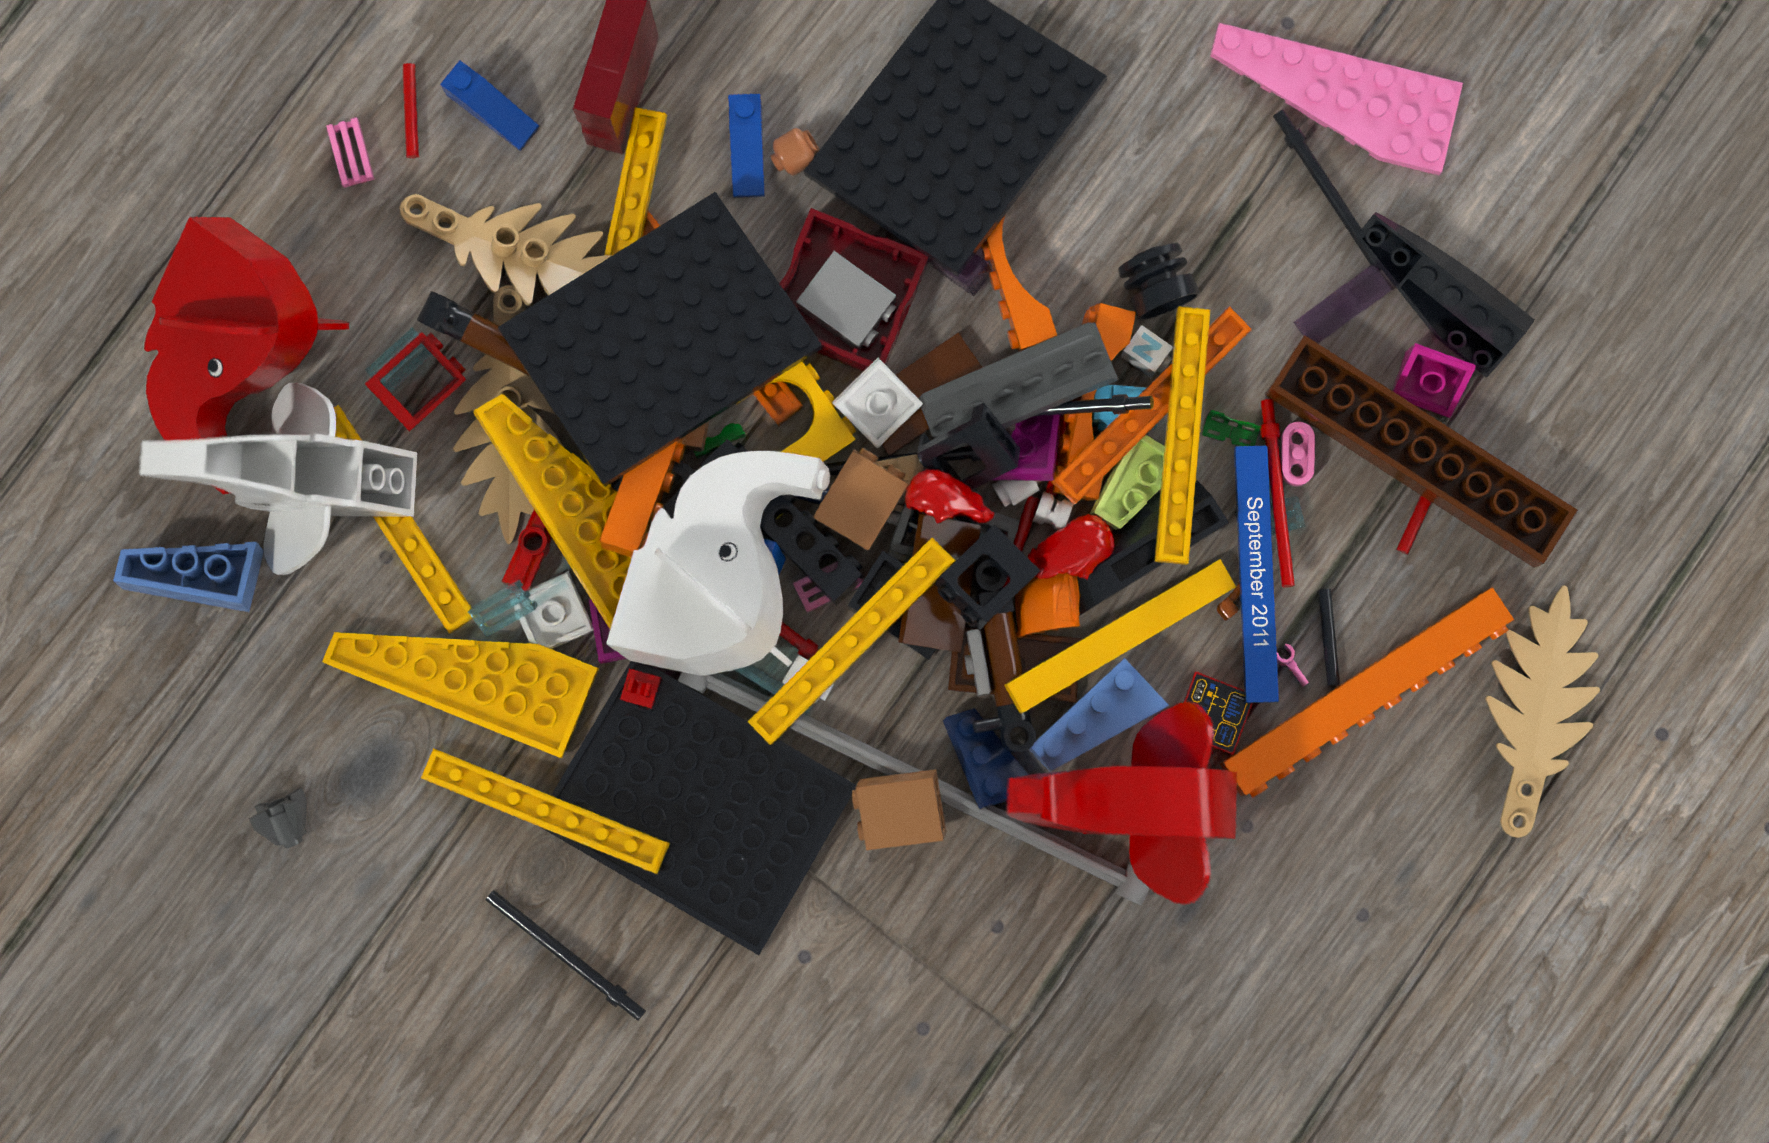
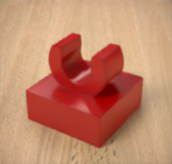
[620,668,661,709]

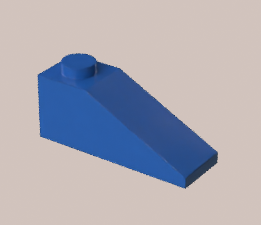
[440,60,539,151]
[728,94,765,198]

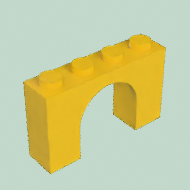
[736,362,856,462]

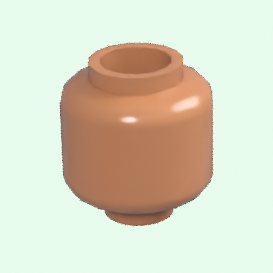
[771,128,819,175]

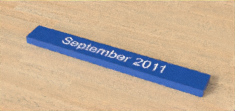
[1234,446,1279,703]

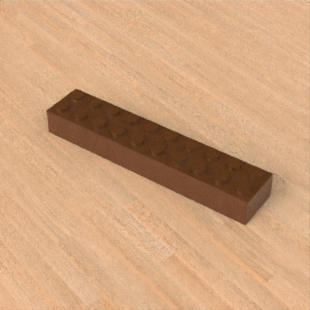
[1265,335,1578,568]

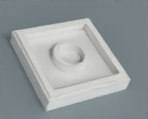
[832,358,923,449]
[510,571,594,650]

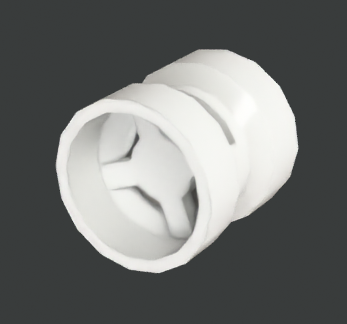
[1033,492,1073,531]

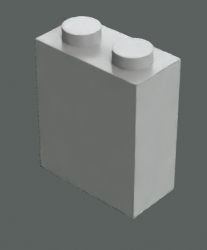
[796,251,897,352]

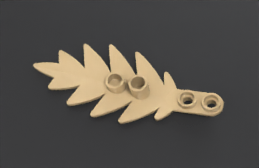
[400,194,613,306]
[453,285,565,544]
[1485,585,1600,837]

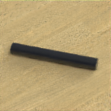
[1318,589,1340,686]

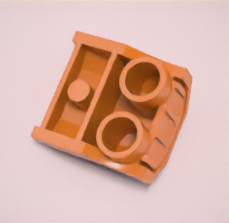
[1015,573,1080,638]

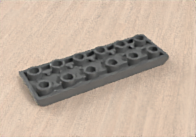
[918,323,1118,456]

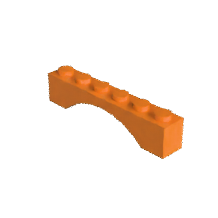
[980,214,1058,352]
[1051,303,1136,501]

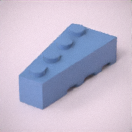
[113,542,264,612]
[1029,658,1169,772]

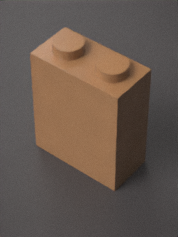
[813,448,909,550]
[852,769,947,850]

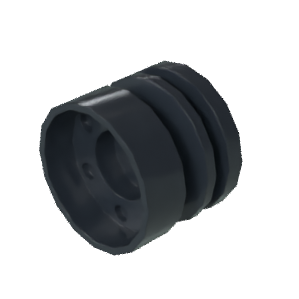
[1118,243,1200,320]

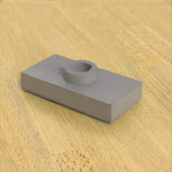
[964,629,991,697]

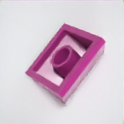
[1392,343,1476,418]

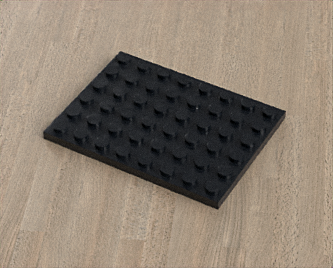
[804,0,1107,277]
[498,192,822,487]
[541,661,857,956]

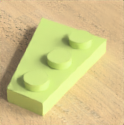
[1090,435,1165,530]

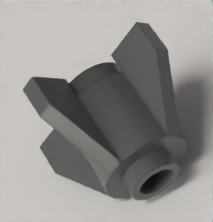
[249,788,307,848]

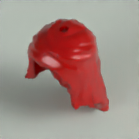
[905,469,994,524]
[1027,514,1114,580]

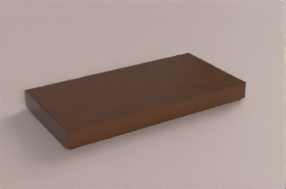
[881,333,983,456]
[898,514,981,653]
[948,627,1082,703]

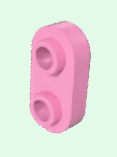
[1281,422,1315,487]

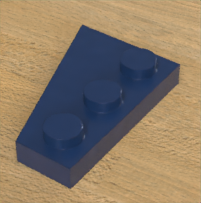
[943,708,1028,810]

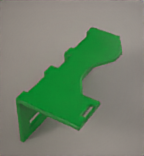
[1202,410,1261,446]
[694,423,746,459]

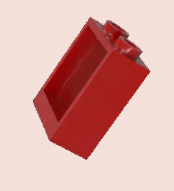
[364,331,467,432]

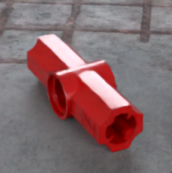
[502,510,553,593]

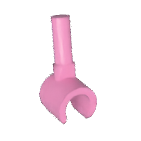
[1277,644,1309,687]

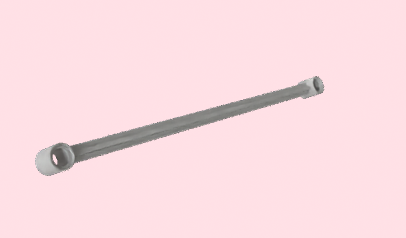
[678,672,1150,906]

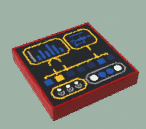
[1183,671,1253,755]

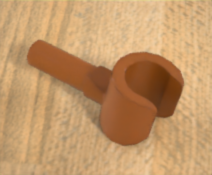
[1217,581,1240,621]

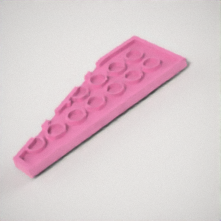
[1210,23,1463,175]

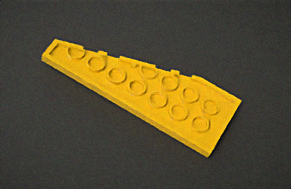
[473,394,632,629]
[322,632,599,758]

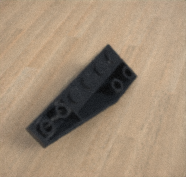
[1356,212,1535,378]
[1077,479,1229,615]

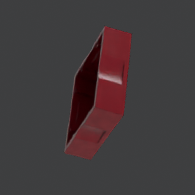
[573,0,659,155]
[779,208,929,371]

